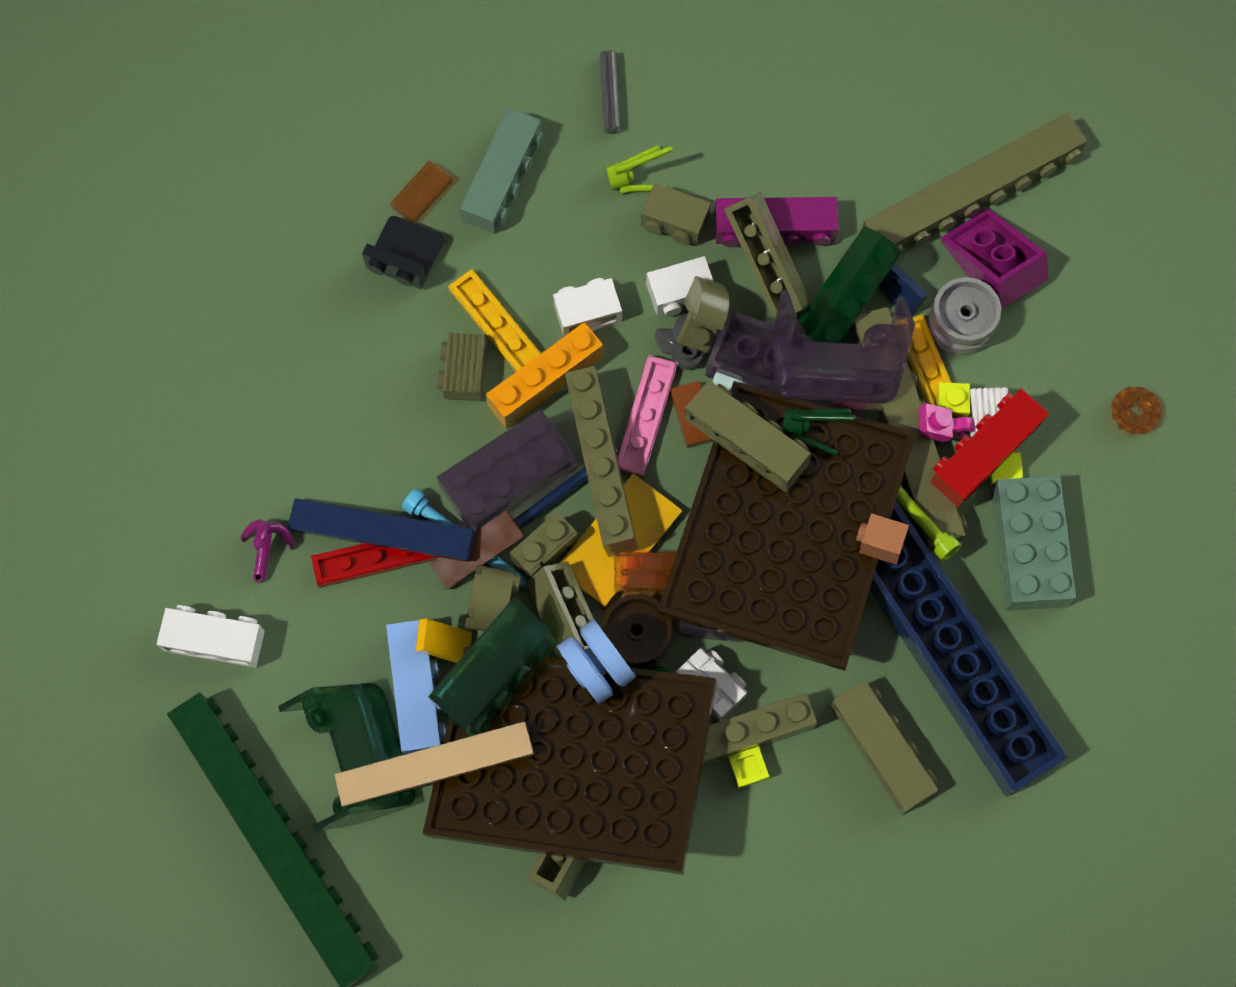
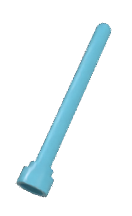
[401,488,529,589]

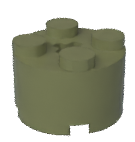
[464,565,520,635]

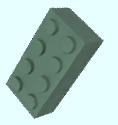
[991,476,1076,611]

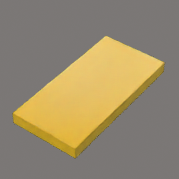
[560,473,682,609]

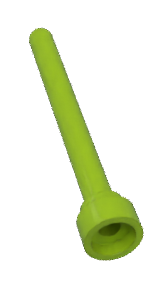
[896,486,962,562]

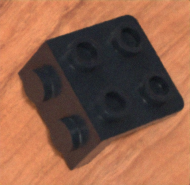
[362,216,444,289]

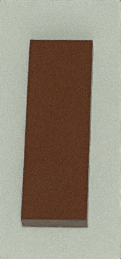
[429,510,526,590]

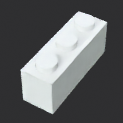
[156,605,265,668]

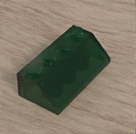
[428,597,557,737]

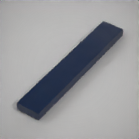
[287,498,476,562]

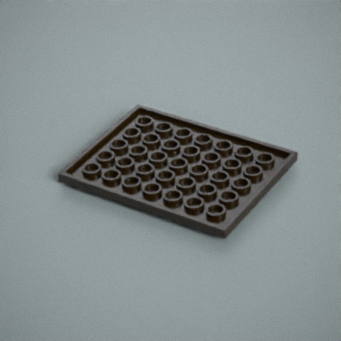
[657,381,916,671]
[423,647,717,875]

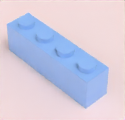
[386,620,446,755]

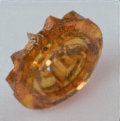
[1110,387,1161,435]

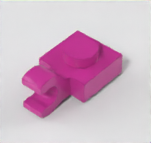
[918,403,975,442]

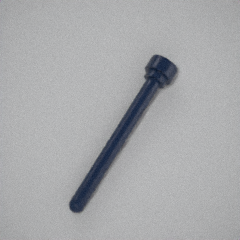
[514,447,619,529]

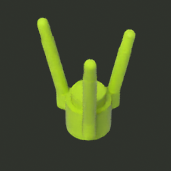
[606,145,673,194]

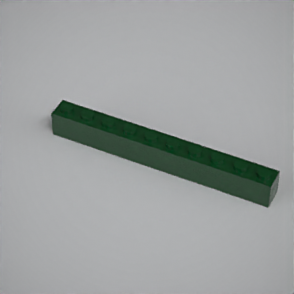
[167,692,379,987]

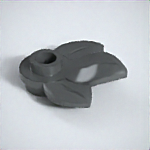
[655,314,716,370]

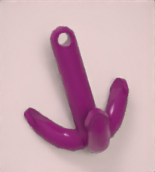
[240,519,294,583]

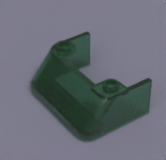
[278,683,415,832]

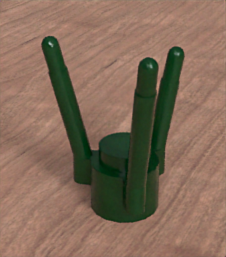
[783,408,856,456]

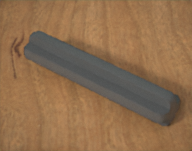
[600,50,620,134]

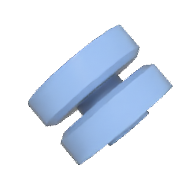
[557,619,636,704]

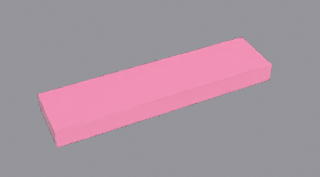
[618,355,677,479]

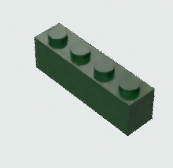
[794,226,903,353]

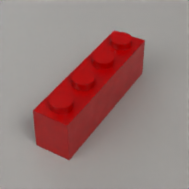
[931,388,1049,508]

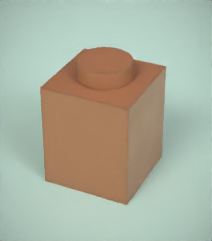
[856,513,909,565]

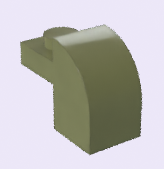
[677,276,729,353]

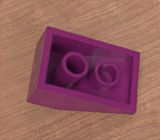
[941,208,1049,309]

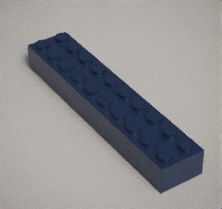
[870,502,1068,797]

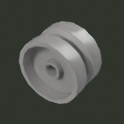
[927,277,1002,355]

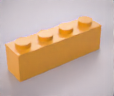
[486,322,603,429]

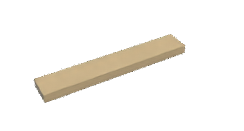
[334,722,534,807]

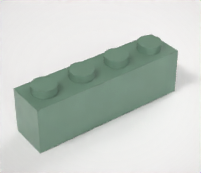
[460,108,544,234]

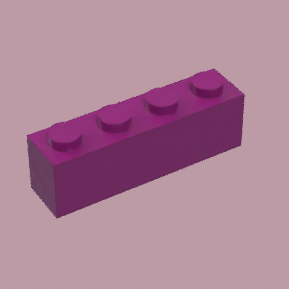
[715,197,838,247]

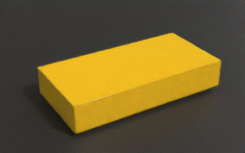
[416,618,472,664]

